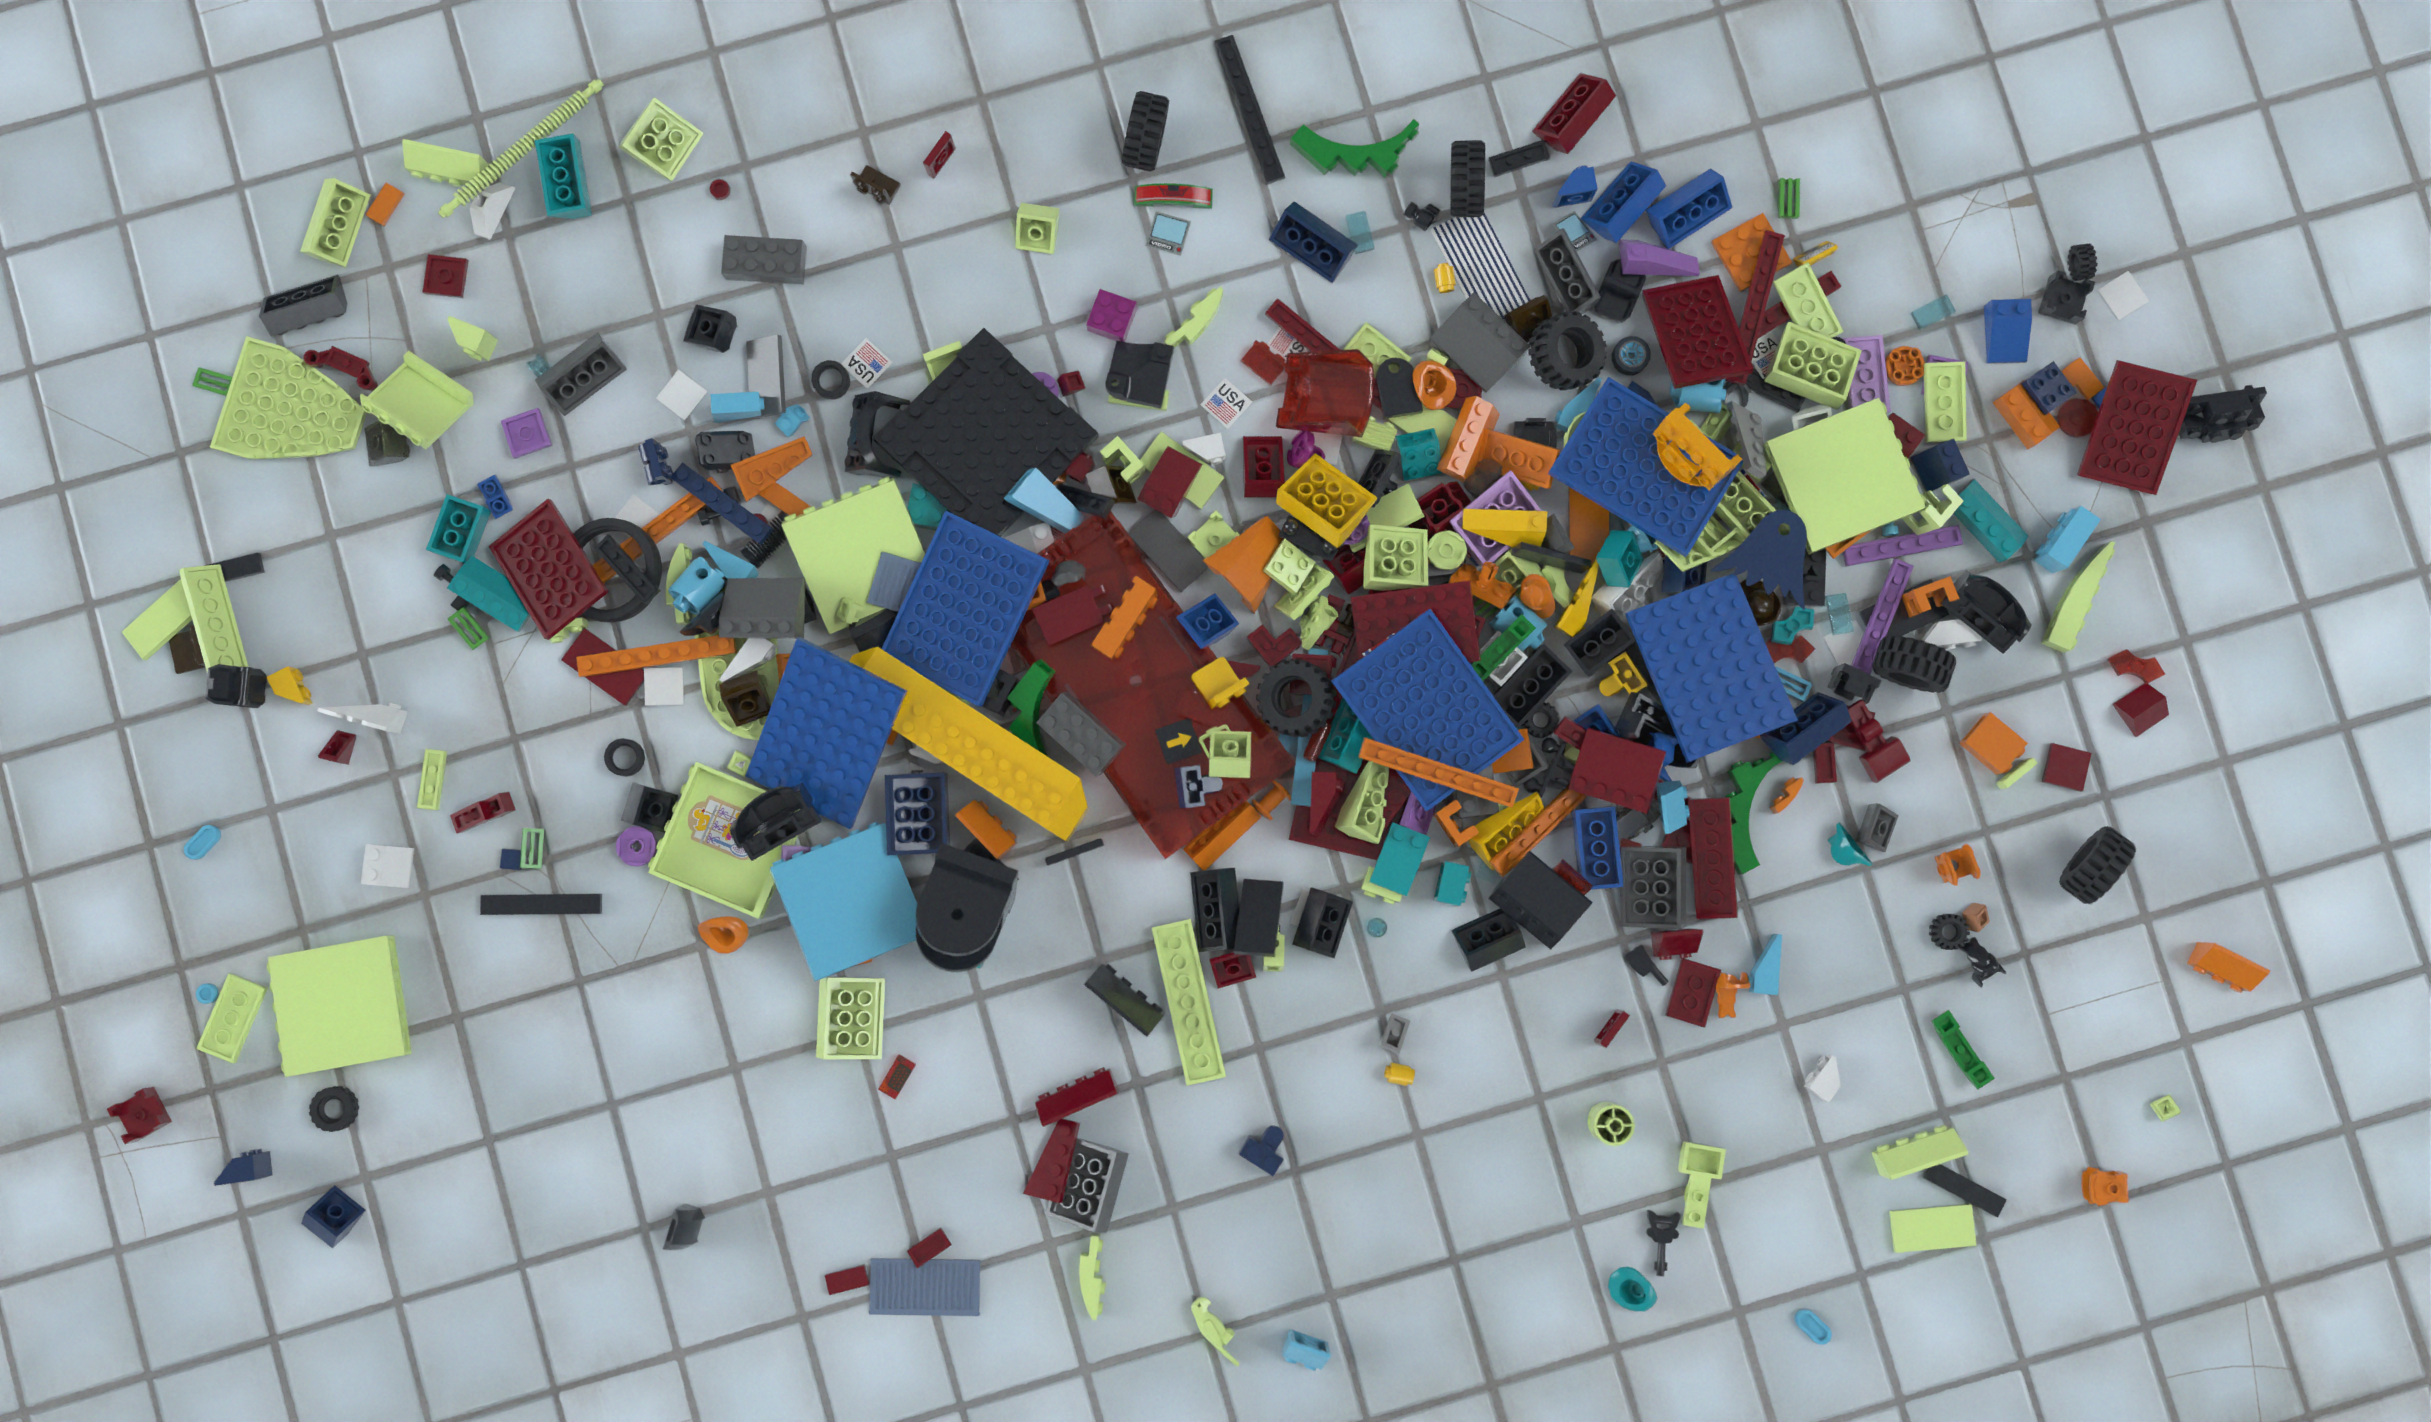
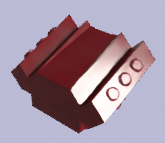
[1408,481,1472,542]

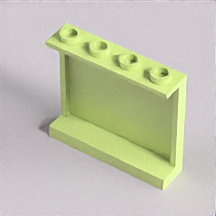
[360,351,474,449]

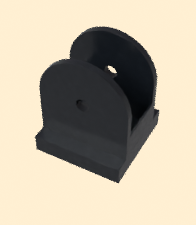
[916,843,1018,972]

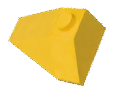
[1462,509,1547,548]
[1553,559,1599,638]
[1468,792,1544,871]

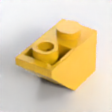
[267,666,312,705]

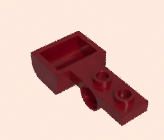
[1847,699,1911,783]

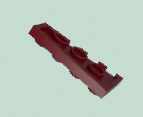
[1023,1118,1080,1203]

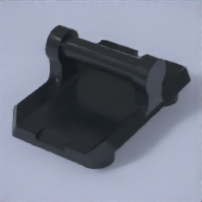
[1594,259,1647,323]
[695,431,755,473]
[205,664,267,708]

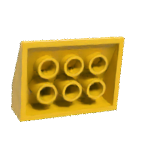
[1276,453,1377,548]

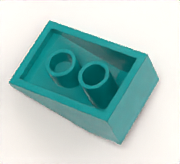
[1369,823,1430,897]

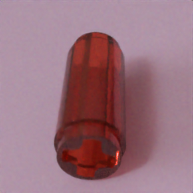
[1303,723,1332,763]

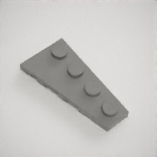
[1726,401,1767,479]

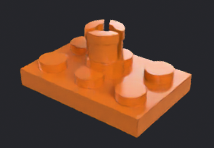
[1449,562,1517,609]

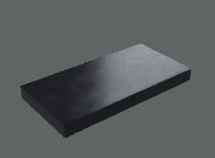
[1859,579,1949,636]
[1234,879,1284,957]

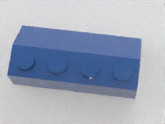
[1581,161,1667,243]
[1646,168,1733,249]

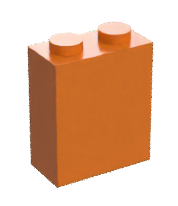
[1959,712,2028,775]

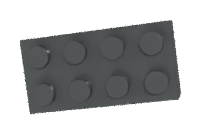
[721,235,807,285]
[1036,692,1127,777]

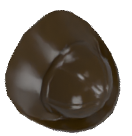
[1740,579,1781,626]

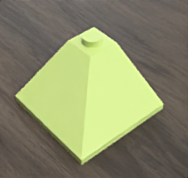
[618,97,704,181]
[1364,524,1428,591]

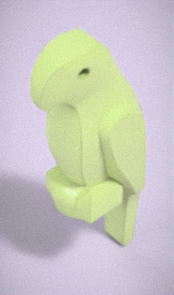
[1191,1297,1239,1366]

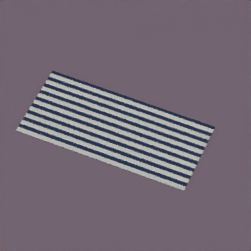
[1430,213,1530,319]

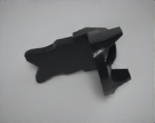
[1959,937,2007,988]

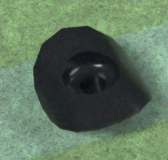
[679,591,725,636]

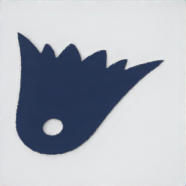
[1710,510,1807,611]

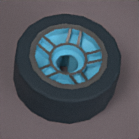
[1612,336,1651,375]

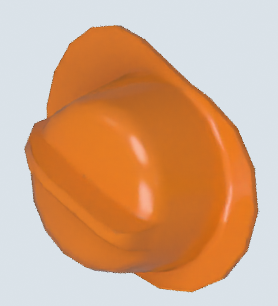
[1520,574,1556,619]

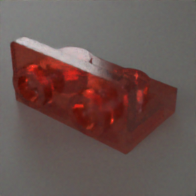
[1241,340,1286,386]

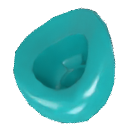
[1608,1267,1658,1312]

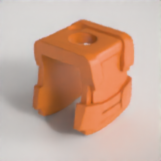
[1935,844,1981,886]
[2081,1167,2129,1206]

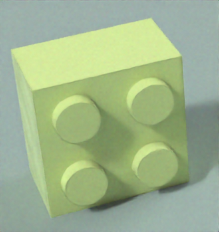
[1209,731,1251,778]

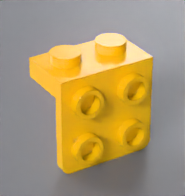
[1191,657,1249,710]

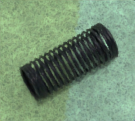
[740,510,788,569]

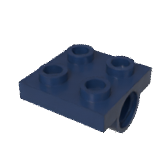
[2021,361,2077,415]
[638,438,673,485]

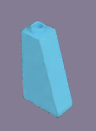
[1004,468,1086,534]

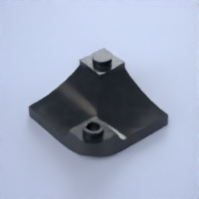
[1105,341,1174,409]

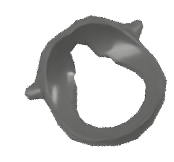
[1723,383,1753,408]

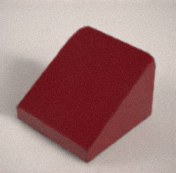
[1057,370,1086,397]

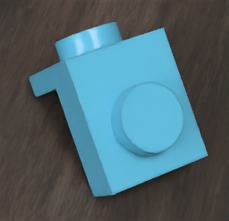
[775,404,810,437]

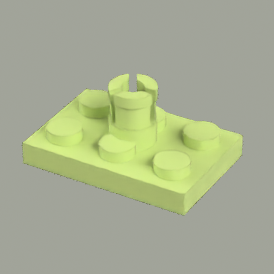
[1274,564,1335,620]

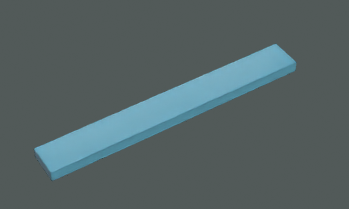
[1291,648,1329,807]

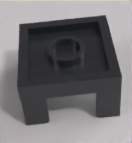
[2038,270,2095,325]
[983,669,1020,717]

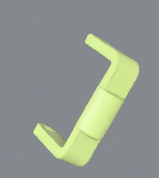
[1199,725,1230,758]

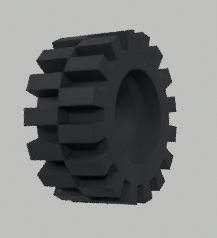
[2067,243,2098,281]
[1522,702,1560,738]
[1929,914,1970,950]

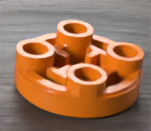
[1885,346,1925,386]

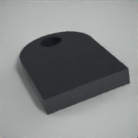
[1376,358,1423,419]

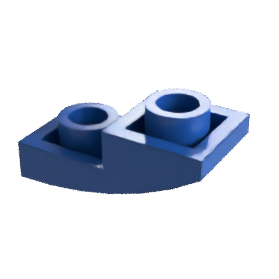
[477,475,514,519]

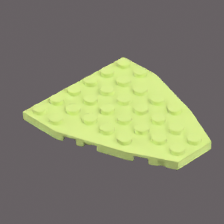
[210,336,367,460]

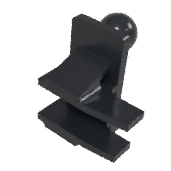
[1279,515,1339,562]
[1523,737,1575,798]

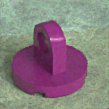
[1287,430,1325,469]

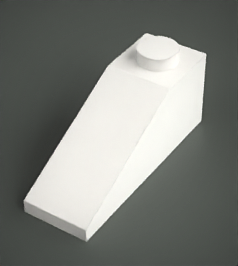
[719,638,777,682]

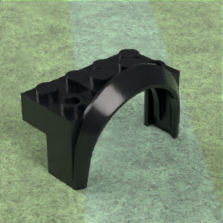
[844,391,910,479]
[1615,692,1701,768]

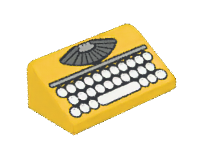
[1793,241,1838,267]

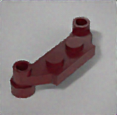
[304,346,378,391]

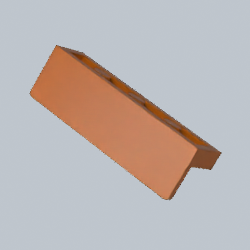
[1183,795,1261,871]

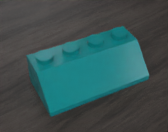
[535,133,592,219]
[1953,479,2029,563]
[447,556,530,632]
[1317,698,1372,774]

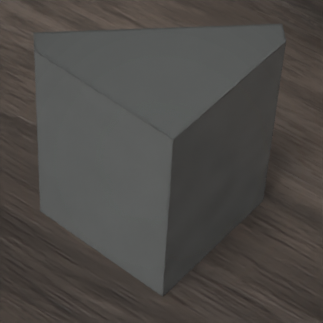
[1856,803,1899,852]

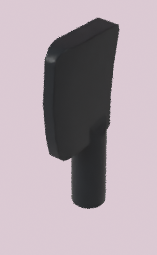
[1625,945,1669,986]

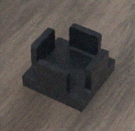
[1514,418,1557,448]
[1827,663,1881,704]

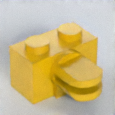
[1599,652,1649,696]

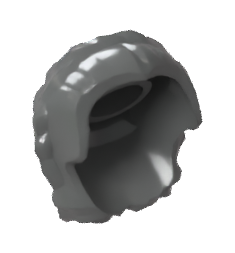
[1051,560,1086,588]

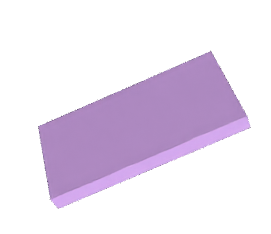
[1843,335,1891,413]

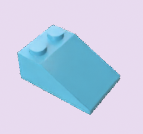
[1282,1329,1331,1371]

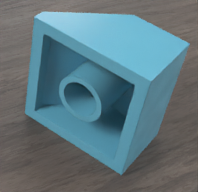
[1656,780,1690,834]

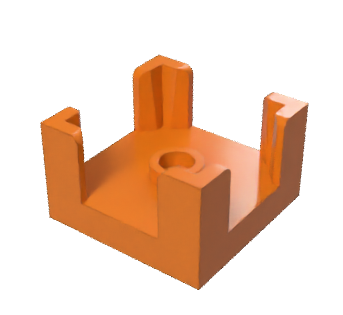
[1901,576,1959,618]
[1433,799,1479,847]

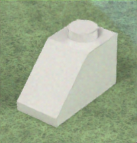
[1182,433,1226,465]

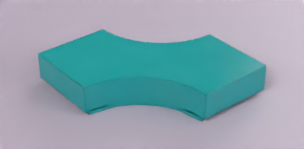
[1771,606,1815,645]

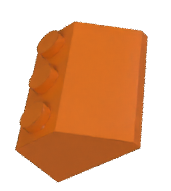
[1992,380,2060,450]
[955,799,1017,860]
[2187,942,2270,993]

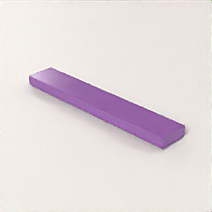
[1842,525,1963,567]
[1851,558,1914,675]

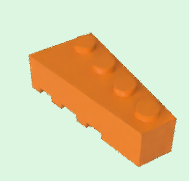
[1091,576,1158,661]

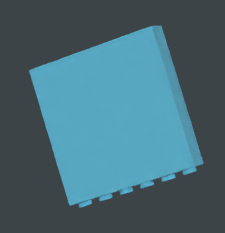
[769,822,917,982]

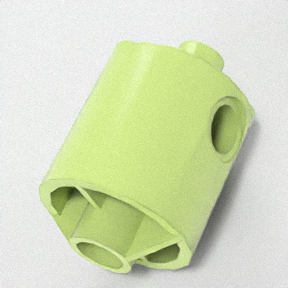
[1587,1101,1635,1146]

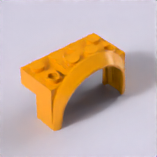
[1653,402,1742,491]

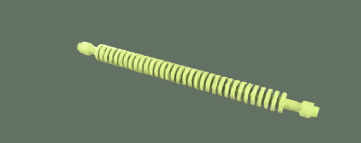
[438,79,603,218]

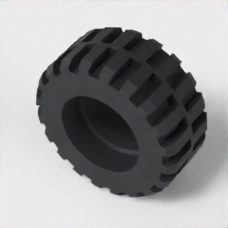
[1122,91,1170,172]
[1450,140,1485,217]
[1528,311,1607,391]
[1872,635,1957,693]
[1256,659,1336,737]
[2059,826,2136,904]

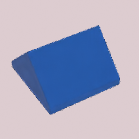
[1573,704,1621,737]

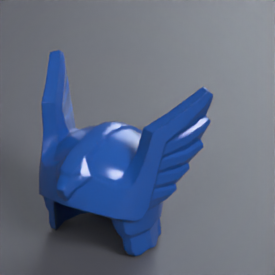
[1647,732,1679,782]

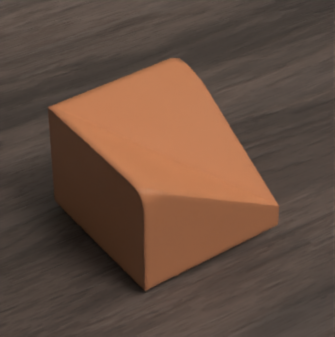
[1962,903,1990,932]

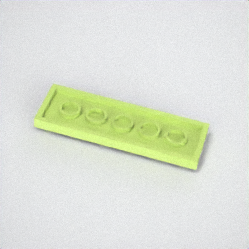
[179,564,248,671]

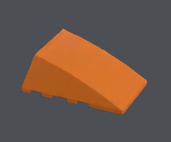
[1202,516,1292,614]

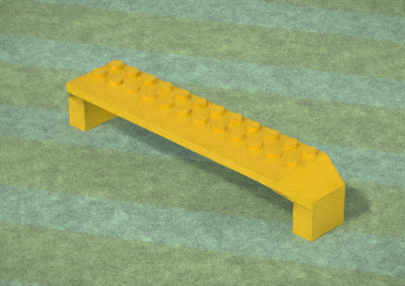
[849,647,1090,842]

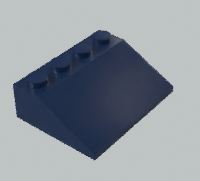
[885,772,950,855]

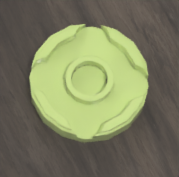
[1428,531,1467,571]

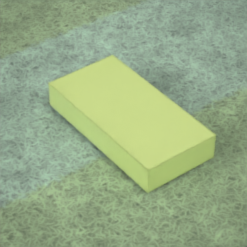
[1996,758,2038,789]

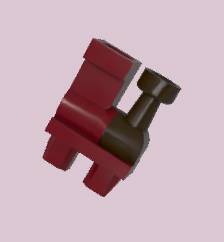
[1314,594,1354,655]

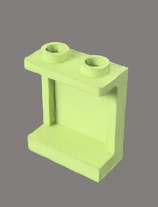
[923,340,962,380]

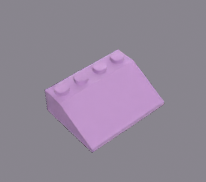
[1450,470,1542,567]

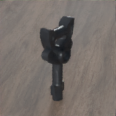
[1646,1210,1680,1276]

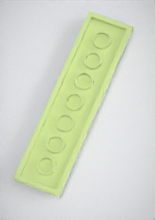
[1152,919,1226,1086]

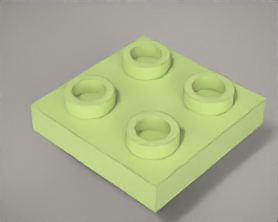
[1263,539,1316,595]
[1300,595,1338,650]

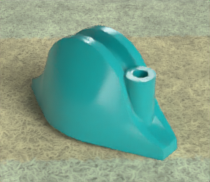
[1828,822,1873,866]

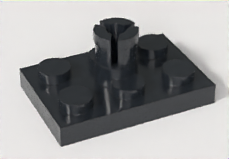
[1358,450,1401,508]
[1783,549,1826,607]

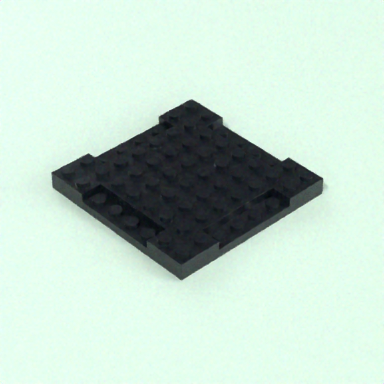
[873,328,1099,537]

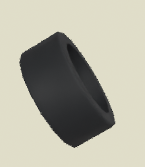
[811,360,851,400]
[604,738,645,777]

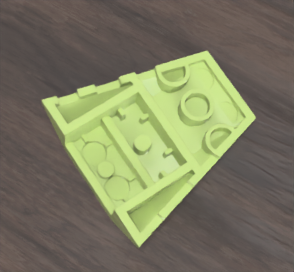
[1655,516,1747,572]

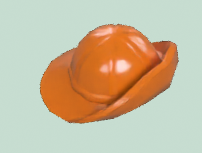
[1413,360,1456,410]
[697,916,749,953]

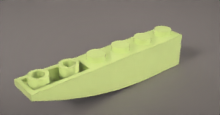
[2041,541,2115,653]

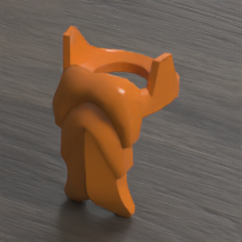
[1716,972,1750,1018]

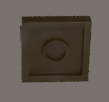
[1504,295,1552,343]

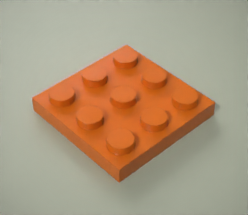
[1711,213,1793,292]

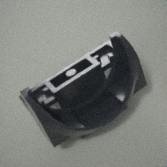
[2178,385,2267,443]
[1940,570,2032,654]
[730,782,822,861]

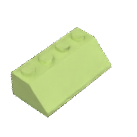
[402,139,490,187]
[300,178,371,267]
[1872,1125,1969,1180]

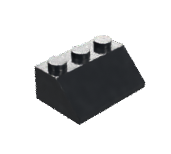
[1564,609,1636,678]
[1292,887,1353,959]
[1451,908,1526,972]

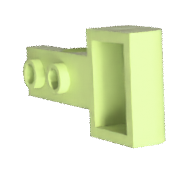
[1678,1141,1726,1229]

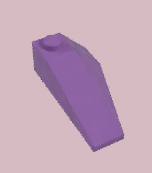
[1618,239,1700,276]

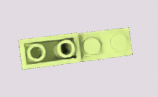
[1164,286,1223,348]
[666,543,692,625]
[1079,1233,1106,1320]

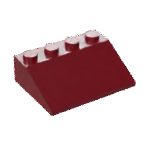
[1569,728,1667,813]

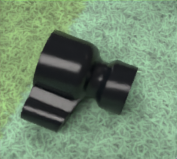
[1403,202,1440,231]

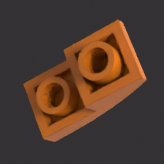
[1769,777,1804,814]

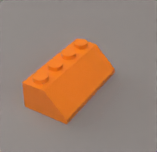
[1437,396,1500,486]

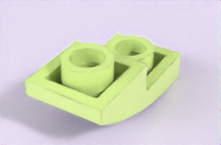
[550,617,588,643]

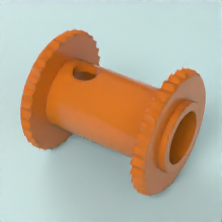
[1252,780,1291,820]

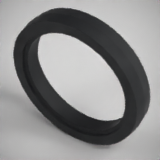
[573,518,662,622]

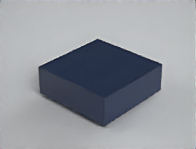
[500,849,522,870]

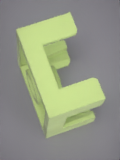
[1100,436,1146,485]
[1902,484,1963,535]
[1187,510,1240,559]

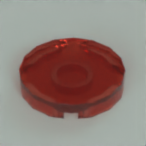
[2057,398,2098,438]

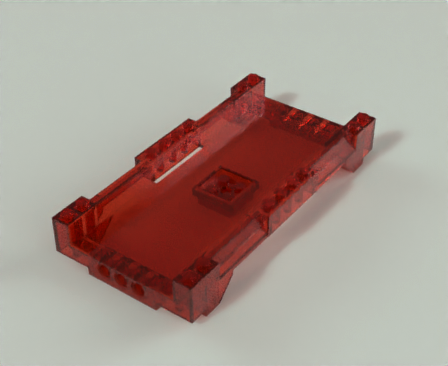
[1011,510,1296,860]

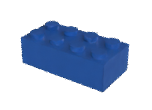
[1572,807,1624,891]

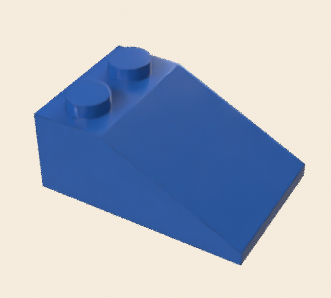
[1984,299,2032,363]
[1176,593,1239,649]

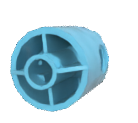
[1669,379,1726,413]
[668,556,725,615]
[1489,596,1548,652]

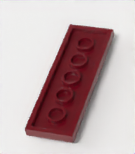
[1688,797,1738,919]

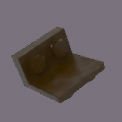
[850,165,901,205]
[169,625,206,674]

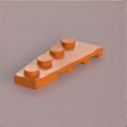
[731,436,812,503]

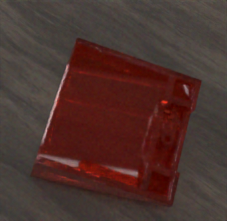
[1276,349,1374,437]

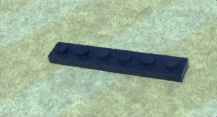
[670,462,773,545]

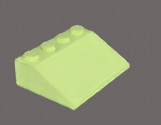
[1764,321,1862,410]
[816,977,885,1059]

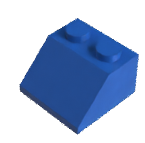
[1552,165,1598,208]

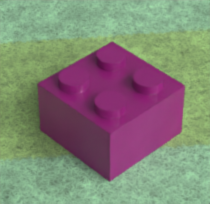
[1086,289,1137,342]

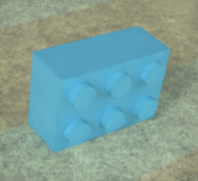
[2034,506,2101,574]

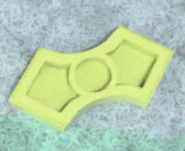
[1541,564,1574,608]

